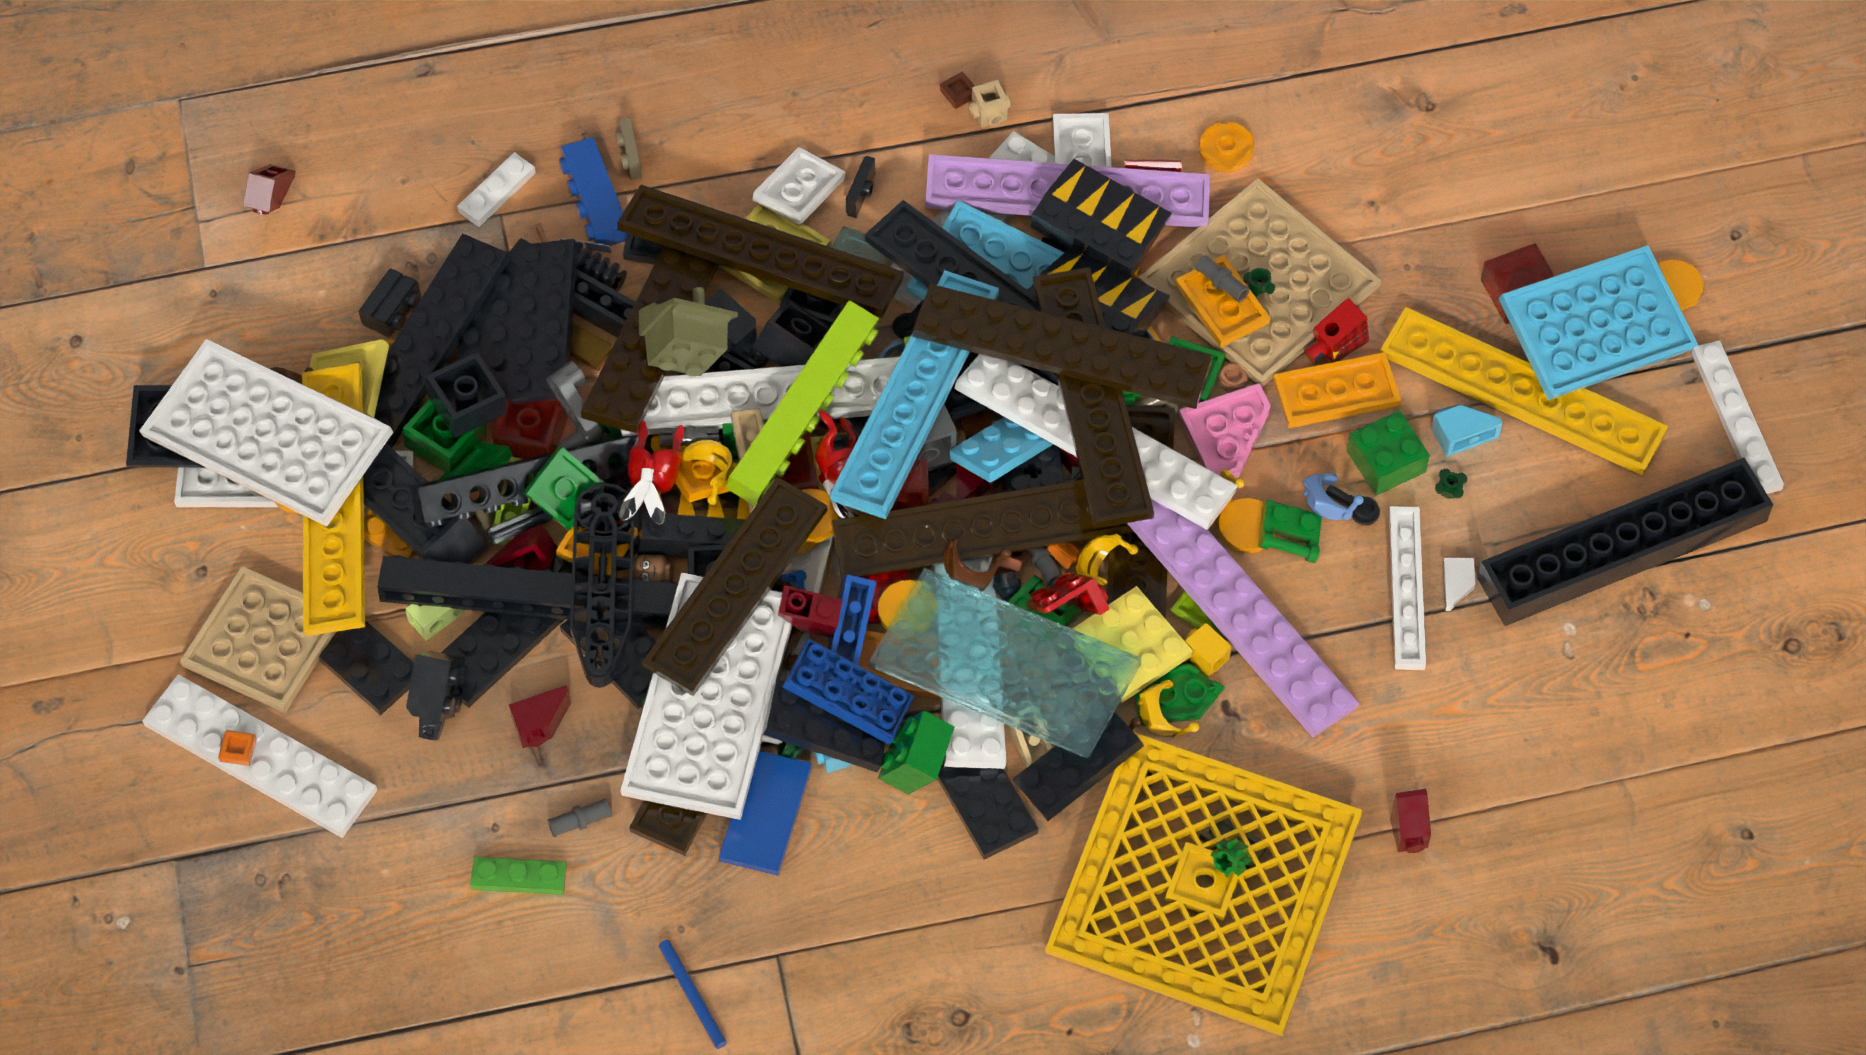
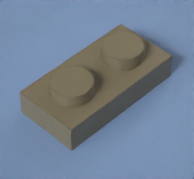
[616,117,642,180]

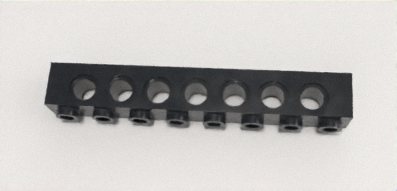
[409,434,639,527]

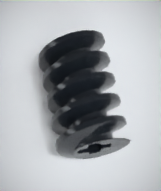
[576,242,627,292]

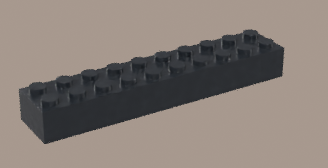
[1477,457,1773,626]

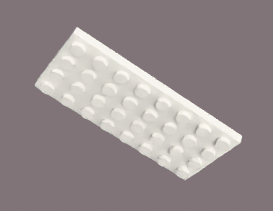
[139,339,393,527]
[620,573,792,820]

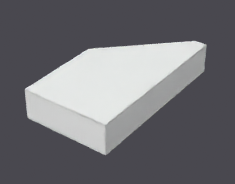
[1443,558,1475,611]

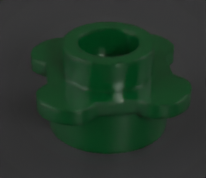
[1243,268,1275,297]
[1435,469,1467,499]
[777,741,803,758]

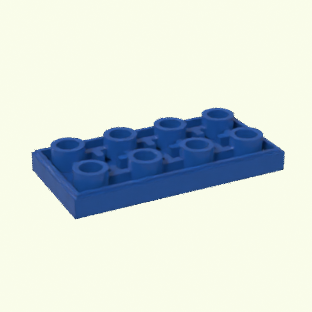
[783,638,914,745]
[719,751,812,876]

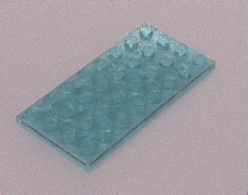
[869,568,1141,759]

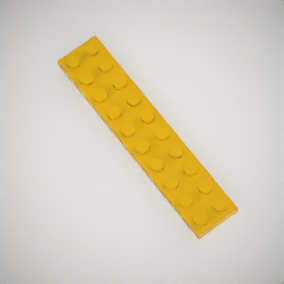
[1380,307,1669,476]
[302,363,365,636]

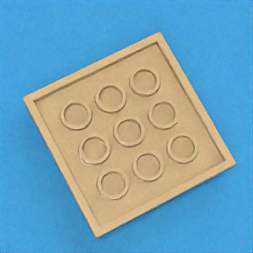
[180,566,336,713]

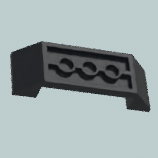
[363,443,489,564]

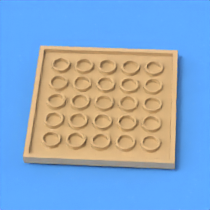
[1139,178,1381,387]

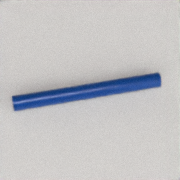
[658,940,727,1049]

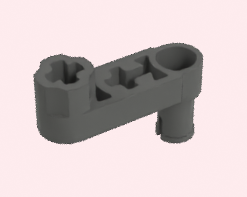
[547,361,603,449]

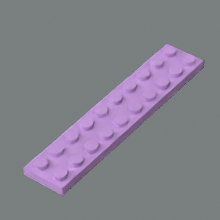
[925,154,1210,227]
[1127,499,1360,738]

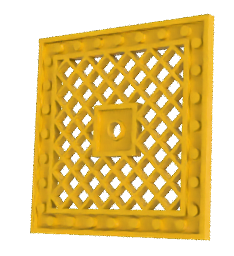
[1045,733,1363,1036]

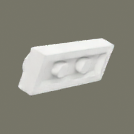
[457,152,536,227]

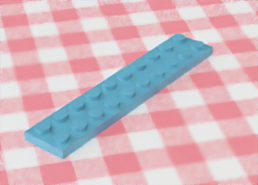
[830,271,999,519]

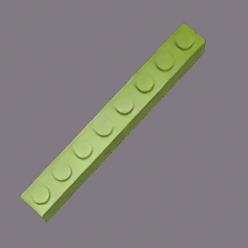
[726,300,879,506]

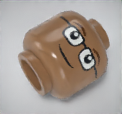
[628,554,673,582]

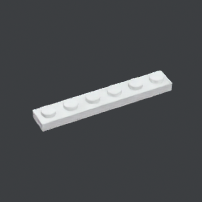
[1691,340,1784,494]
[1389,506,1426,670]

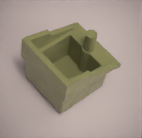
[639,287,738,376]

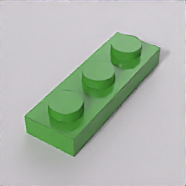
[470,857,567,895]

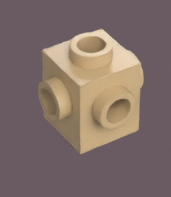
[969,79,1011,128]

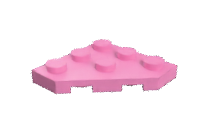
[1179,383,1271,478]

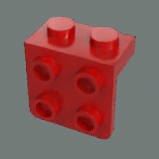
[1025,572,1110,615]

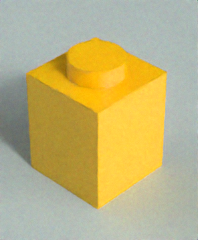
[1184,623,1232,678]

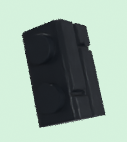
[358,268,422,338]

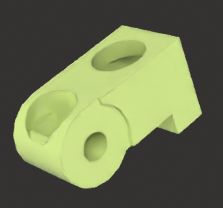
[405,604,464,641]

